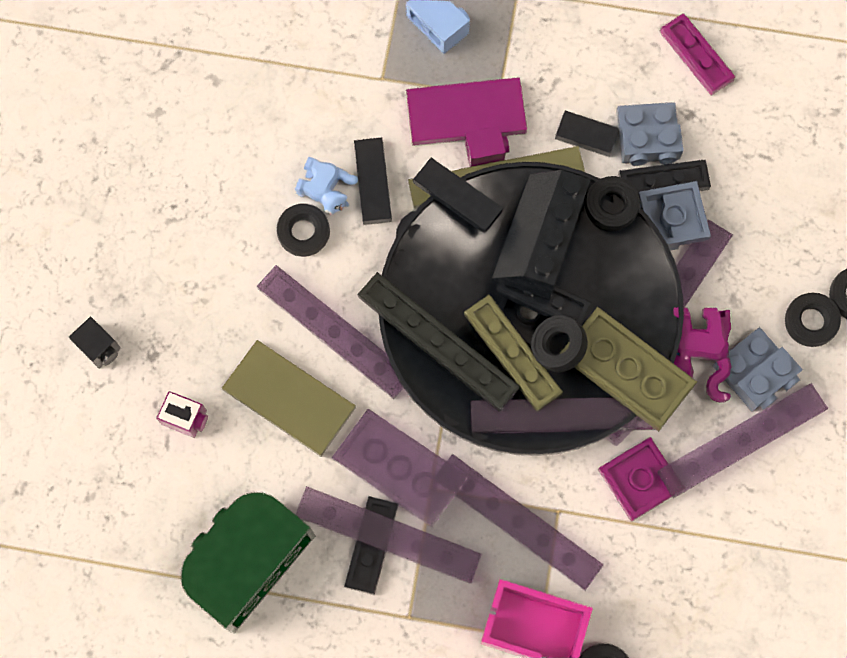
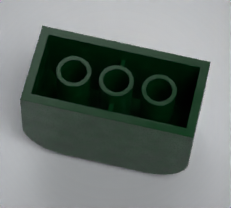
[181,492,316,634]

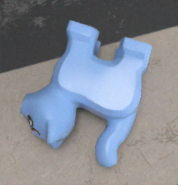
[295,157,358,215]

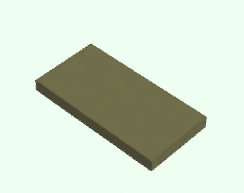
[560,307,697,432]
[222,340,356,457]

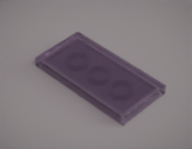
[332,409,468,528]

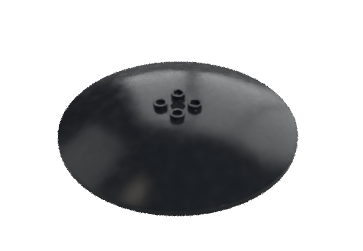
[379,162,684,456]

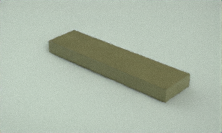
[464,295,563,412]

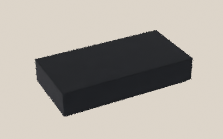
[555,110,620,157]

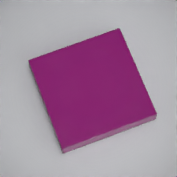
[598,437,685,522]

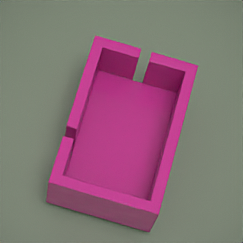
[480,579,593,658]

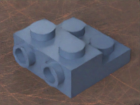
[617,102,683,166]
[638,181,711,251]
[712,327,803,412]

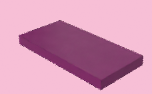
[406,77,527,146]

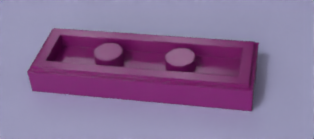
[660,13,736,96]

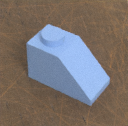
[406,0,470,54]

